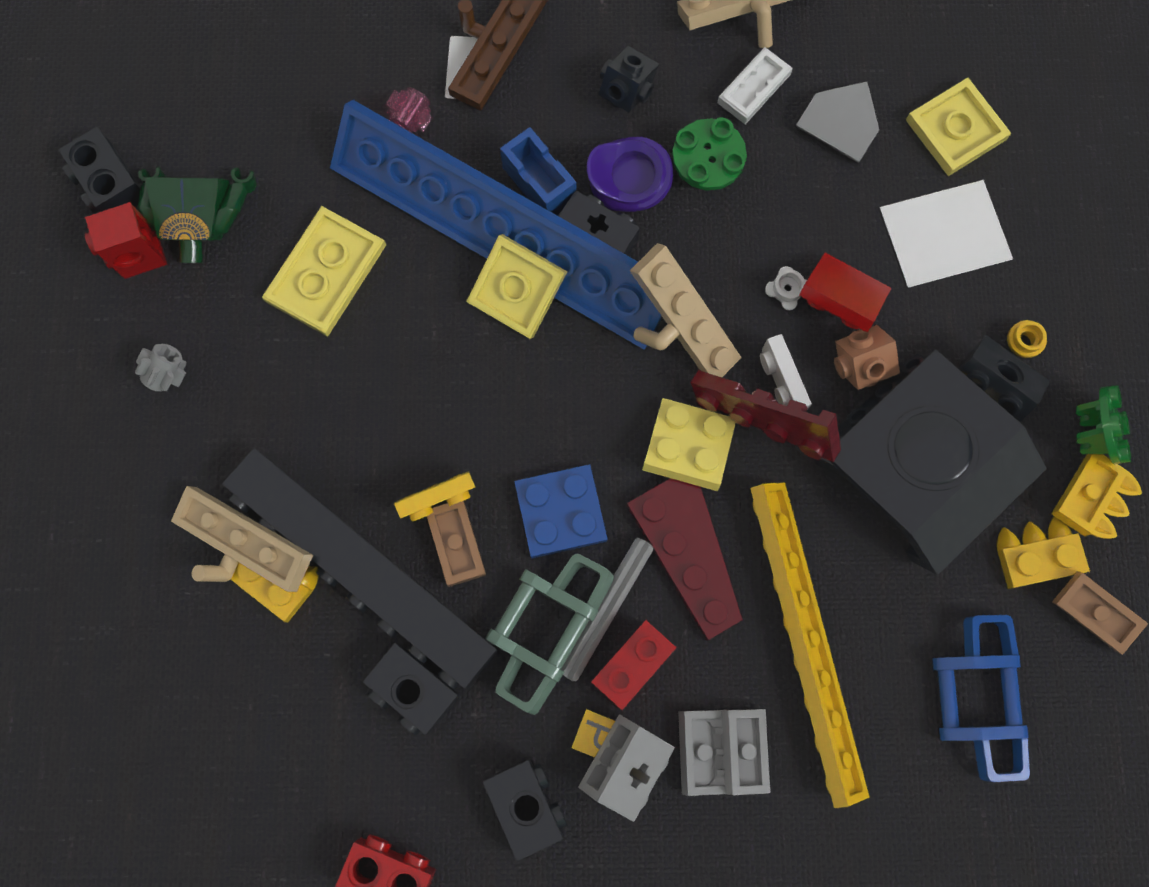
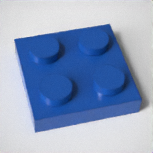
[514,464,608,559]

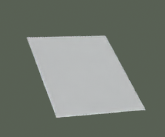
[880,180,1013,288]

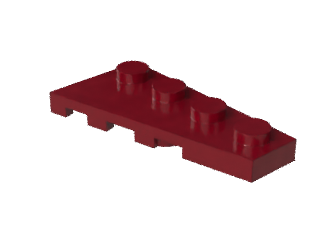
[691,370,841,462]

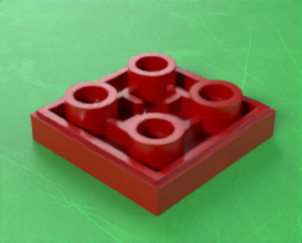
[799,252,891,332]

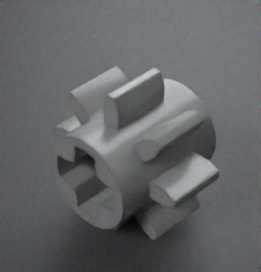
[135,344,187,391]

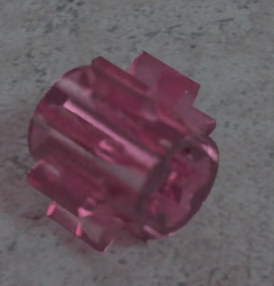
[385,87,433,133]

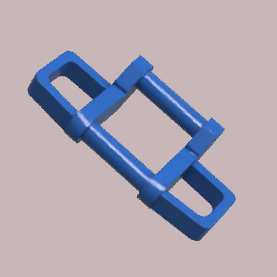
[932,615,1030,782]

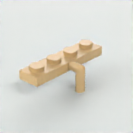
[677,0,790,48]
[630,243,742,377]
[171,486,313,592]

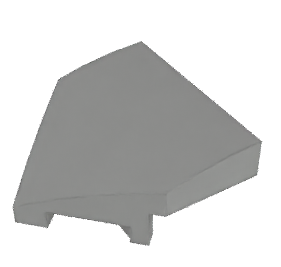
[796,82,879,163]

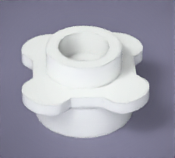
[765,266,807,310]

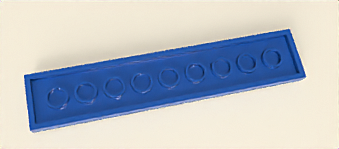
[330,100,662,350]

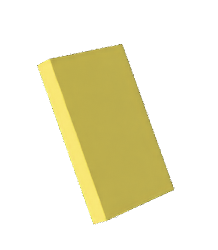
[262,206,386,337]

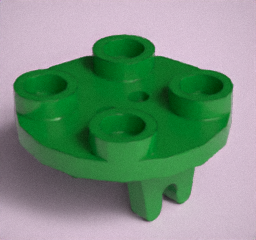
[672,117,747,191]
[1076,385,1131,465]

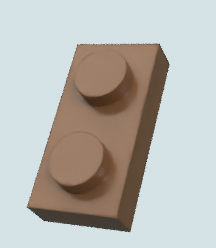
[427,501,486,587]
[1052,571,1148,655]

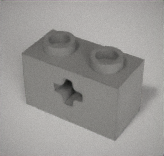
[578,714,675,822]

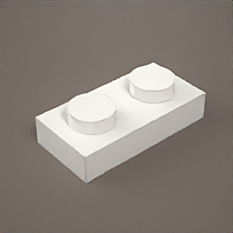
[760,334,812,408]

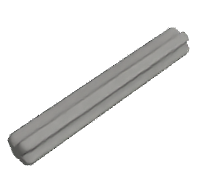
[561,538,653,681]

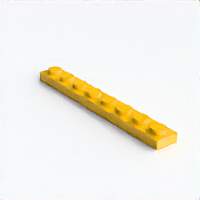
[750,483,869,808]

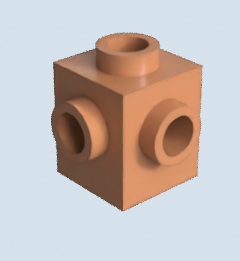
[834,325,900,390]

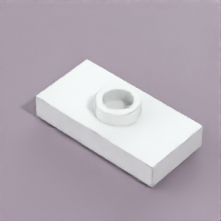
[717,47,793,124]

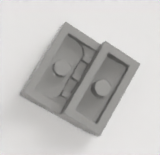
[678,709,770,796]

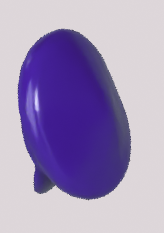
[587,137,673,212]

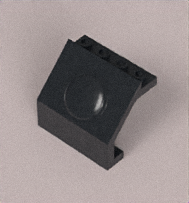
[812,349,1047,575]

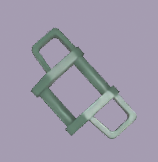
[485,554,614,715]

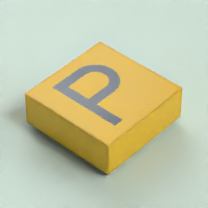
[571,709,615,757]

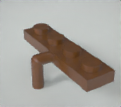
[448,0,548,111]

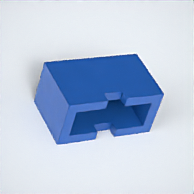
[500,127,576,215]

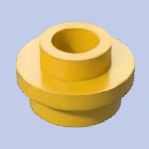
[1007,320,1047,358]

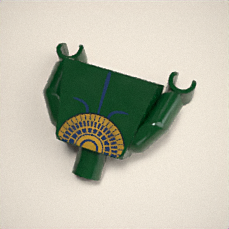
[138,167,257,263]

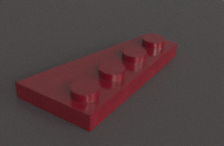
[626,478,743,641]

